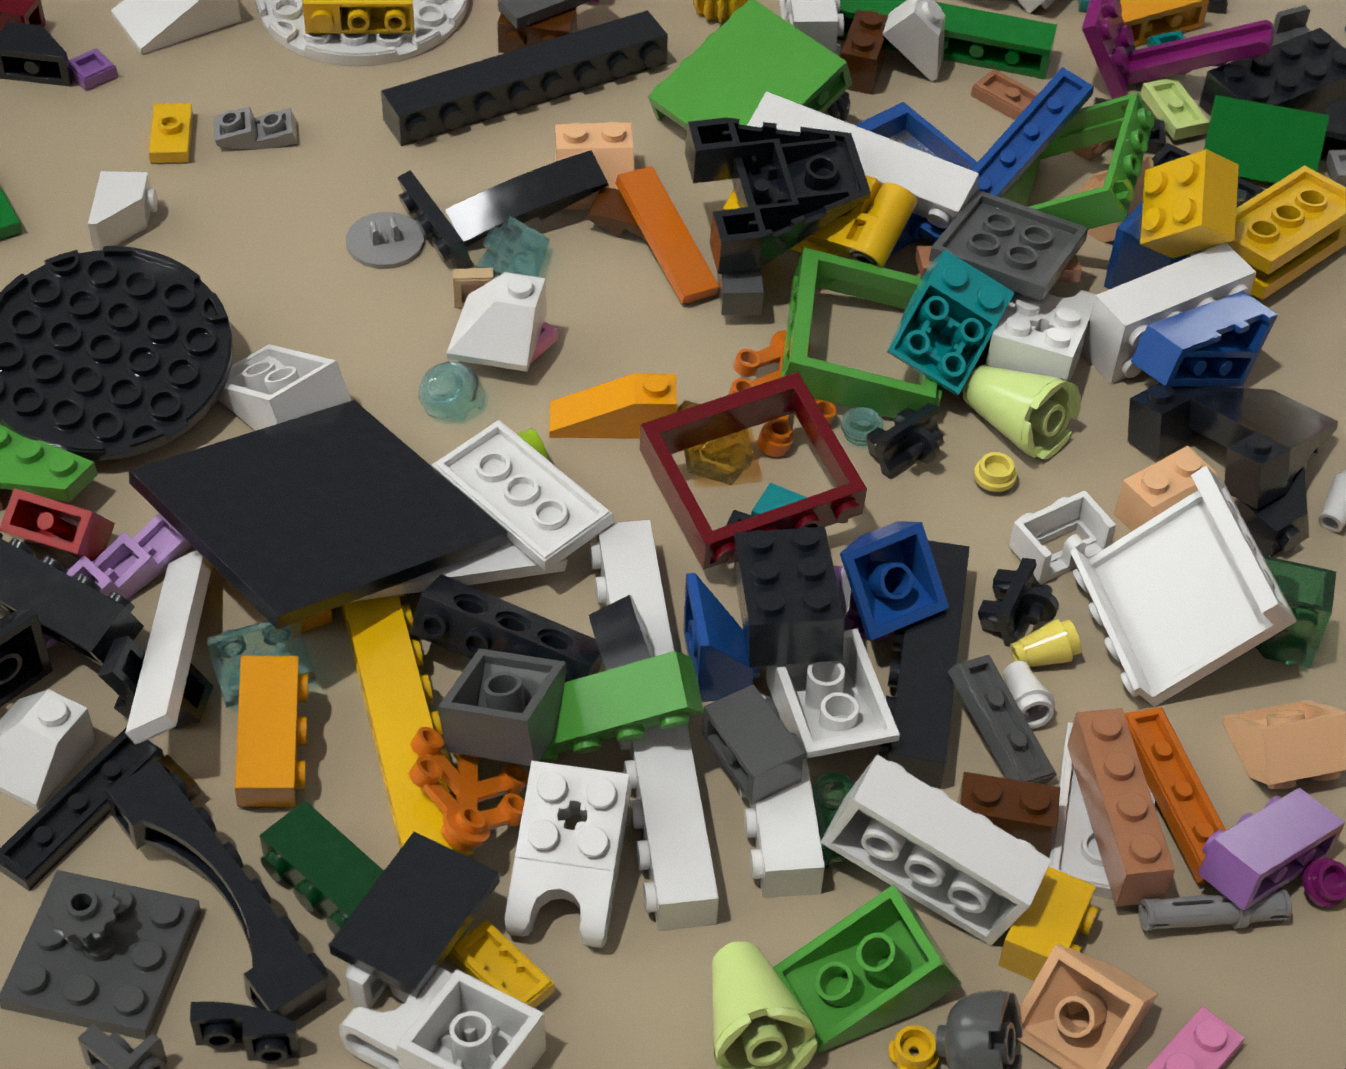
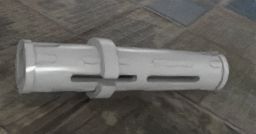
[1139,889,1292,931]

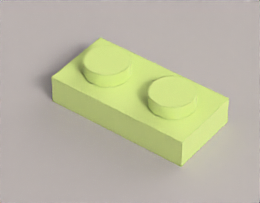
[1141,77,1209,141]

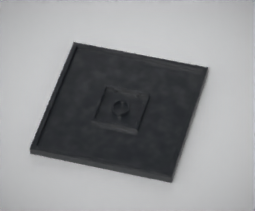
[129,400,508,629]

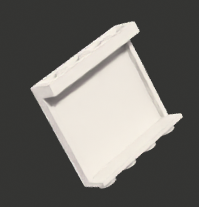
[1070,466,1297,707]

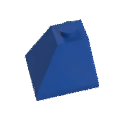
[1104,201,1190,289]
[839,521,949,641]
[683,573,760,702]

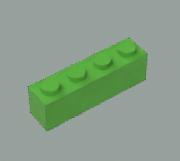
[539,651,704,763]

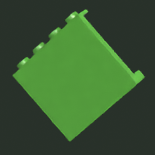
[648,0,852,130]

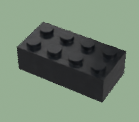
[1199,28,1346,116]

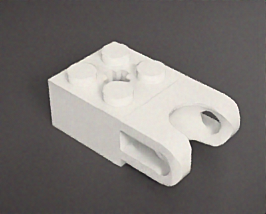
[985,290,1097,382]
[504,761,632,948]
[339,967,546,1069]

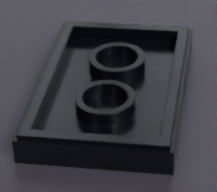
[328,832,500,998]

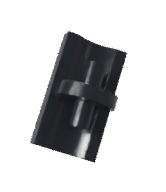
[866,403,944,478]
[978,558,1059,646]

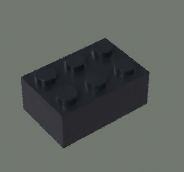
[734,527,845,667]

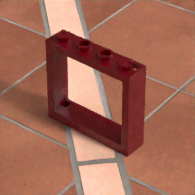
[639,372,867,570]

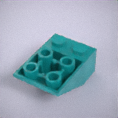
[887,250,1014,396]

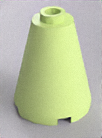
[962,365,1081,460]
[712,941,817,1069]

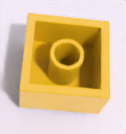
[1140,149,1239,258]

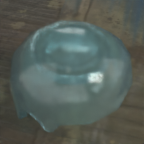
[418,360,485,420]

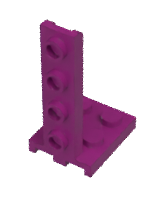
[1082,0,1275,99]

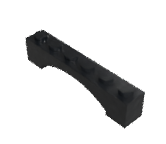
[106,760,328,1022]

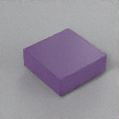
[68,48,118,91]

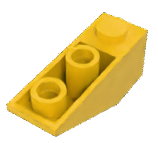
[302,0,415,34]

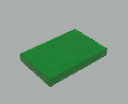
[1203,95,1330,185]

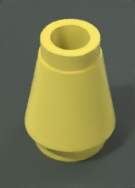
[1010,619,1082,667]

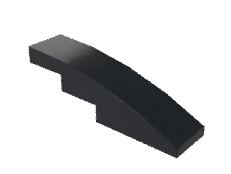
[445,150,609,247]

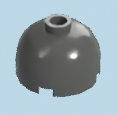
[936,990,1023,1069]

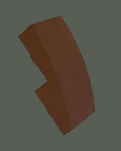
[586,187,647,241]

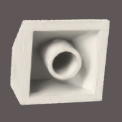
[446,272,547,372]
[0,689,96,810]

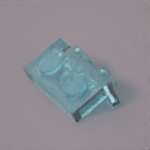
[476,216,550,279]
[207,620,316,708]

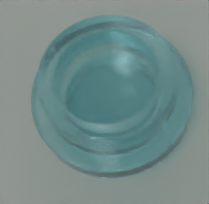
[841,407,883,446]

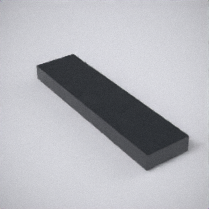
[0,727,164,891]

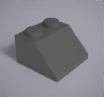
[438,649,567,766]

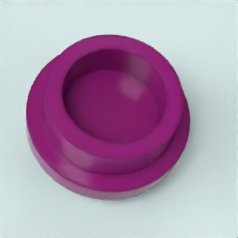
[1303,857,1346,907]

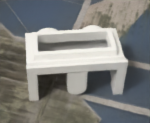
[1009,490,1116,584]

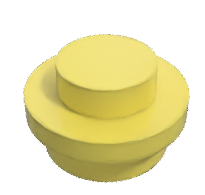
[974,452,1017,492]

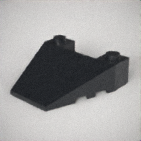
[685,117,871,274]
[1128,383,1338,509]

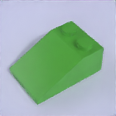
[773,884,962,1053]

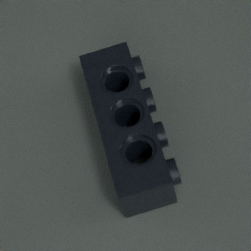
[409,574,603,682]

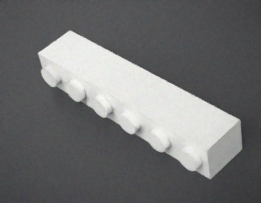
[747,91,979,228]

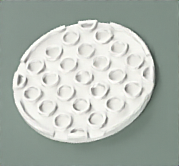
[256,0,469,66]

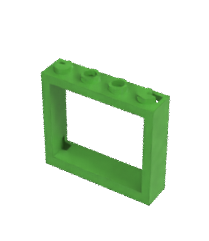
[1002,92,1155,230]
[781,247,942,419]

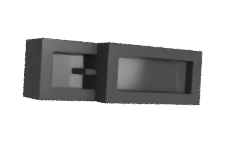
[717,267,764,315]

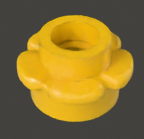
[888,1025,939,1069]

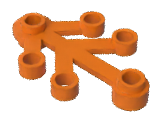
[728,330,837,457]
[409,727,529,852]

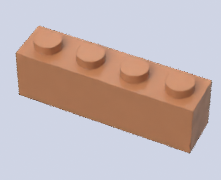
[1067,708,1175,907]

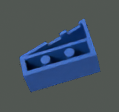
[1131,291,1278,387]

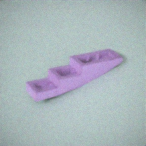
[43,513,192,649]

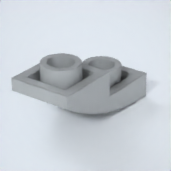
[214,107,297,150]

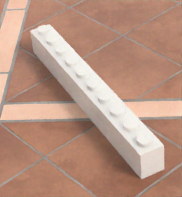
[589,520,719,931]

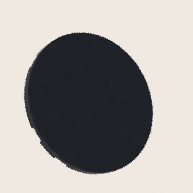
[0,246,233,461]

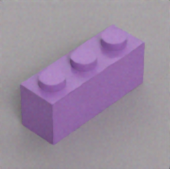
[1198,787,1346,911]

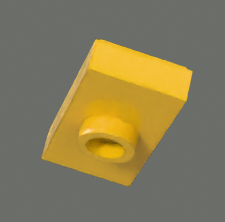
[149,103,193,163]
[449,919,555,1008]

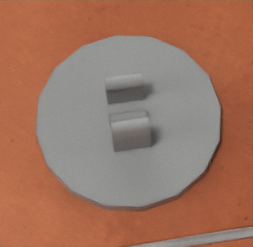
[346,212,424,269]

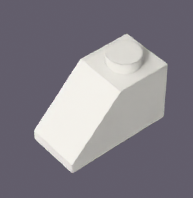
[882,0,945,82]
[88,171,158,251]

